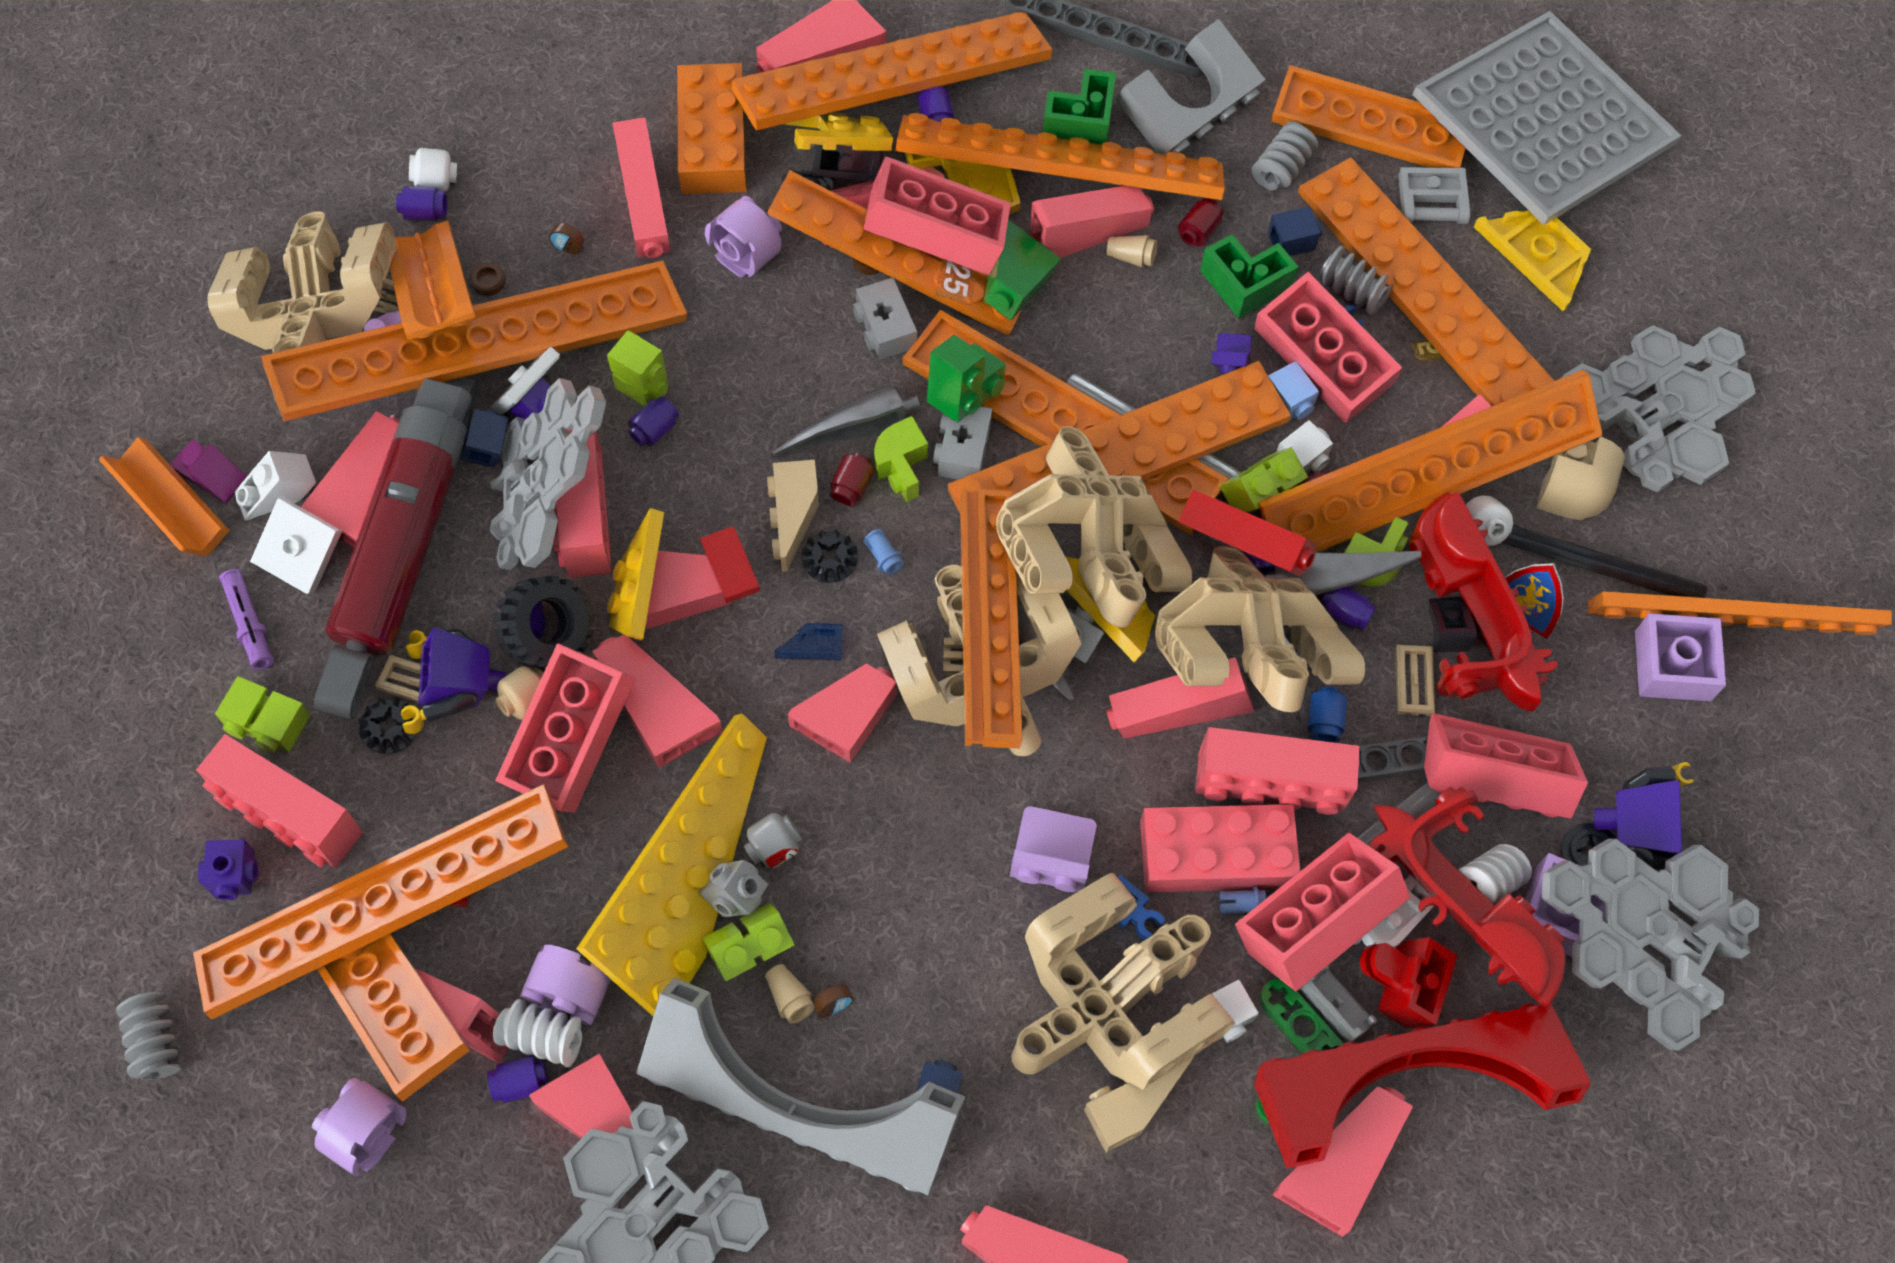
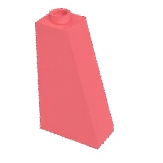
[756,0,886,73]
[612,117,671,258]
[1029,186,1154,258]
[301,411,400,547]
[593,634,723,768]
[1106,657,1255,739]
[1272,1086,1413,1237]
[960,1205,1129,1263]

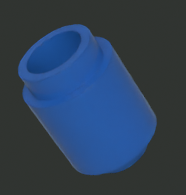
[1308,687,1347,743]

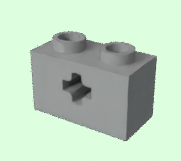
[852,277,917,360]
[933,406,992,480]

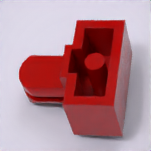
[1360,937,1457,1028]

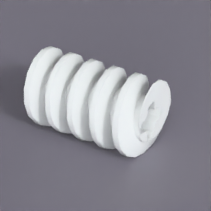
[1458,844,1532,905]
[493,999,582,1067]

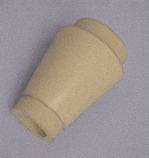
[1107,235,1157,268]
[765,964,815,1024]

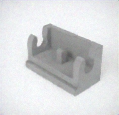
[1297,965,1378,1043]

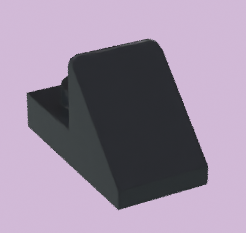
[811,144,881,182]
[1429,597,1477,652]

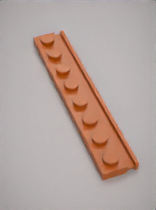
[767,170,1022,335]
[960,488,1022,749]
[1587,591,1892,635]

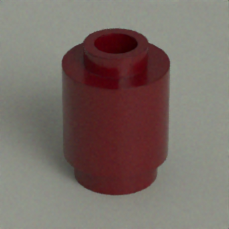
[1178,198,1224,246]
[829,453,875,507]

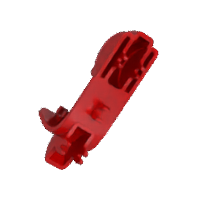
[1409,491,1558,712]
[1370,787,1566,1009]

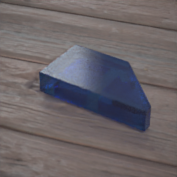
[774,623,843,661]

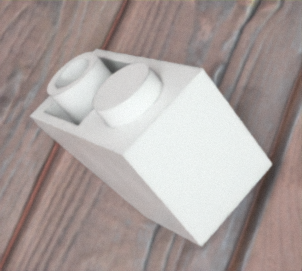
[235,451,316,521]

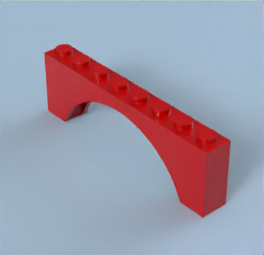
[1254,1003,1591,1169]

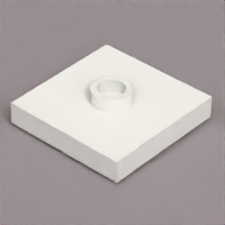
[490,346,560,415]
[250,498,342,594]

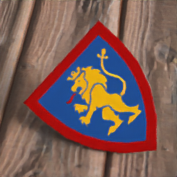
[1505,563,1564,639]

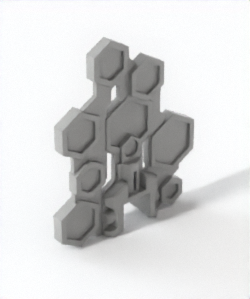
[1561,325,1756,493]
[490,378,606,570]
[1542,839,1759,1051]
[538,1101,769,1263]

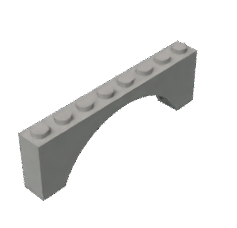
[636,978,965,1195]

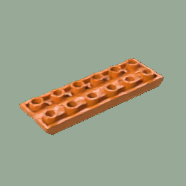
[390,220,476,340]

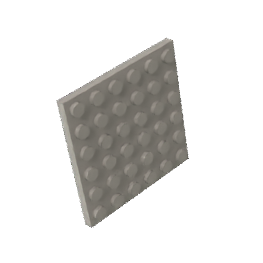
[1412,11,1682,225]

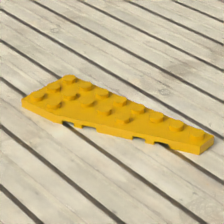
[576,713,767,1016]

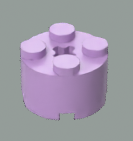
[705,196,782,277]
[520,945,611,1026]
[312,1078,406,1177]

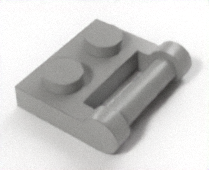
[1398,167,1470,224]

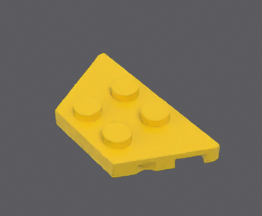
[1474,210,1591,311]
[607,508,664,640]
[1065,556,1156,662]

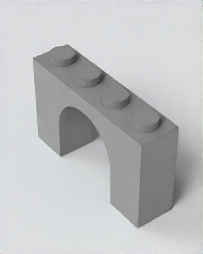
[1115,19,1266,154]

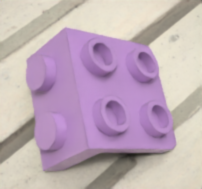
[1010,806,1097,892]

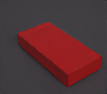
[700,526,760,604]

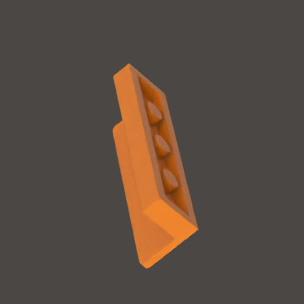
[99,437,230,556]

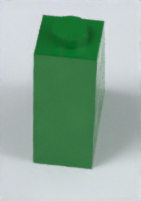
[984,220,1061,320]

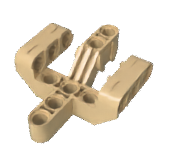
[207,211,396,353]
[996,426,1192,627]
[1155,546,1365,712]
[877,565,1082,756]
[1011,873,1235,1090]

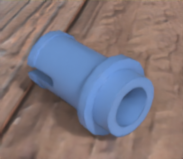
[863,529,904,575]
[1219,886,1266,915]

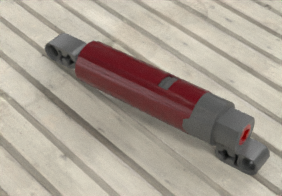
[314,376,478,719]

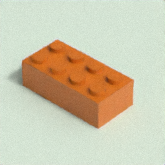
[677,63,747,194]

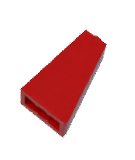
[1178,489,1316,577]

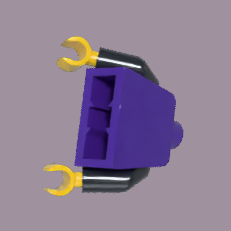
[401,627,507,734]
[1594,762,1694,871]

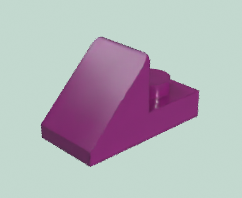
[170,439,247,504]

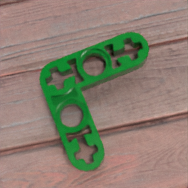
[1255,979,1344,1124]

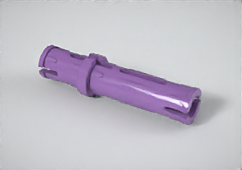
[219,569,274,670]

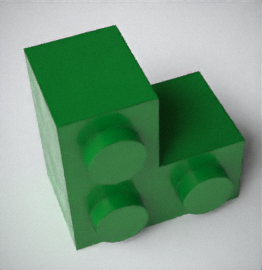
[1043,69,1116,145]
[1200,234,1299,319]
[927,335,1006,423]

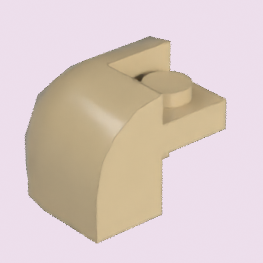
[1536,436,1625,520]

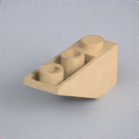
[767,460,819,571]
[1084,1056,1194,1153]

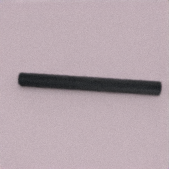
[1501,525,1707,598]

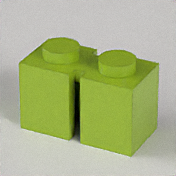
[607,330,668,406]
[1219,447,1308,512]
[215,676,311,753]
[702,902,794,981]

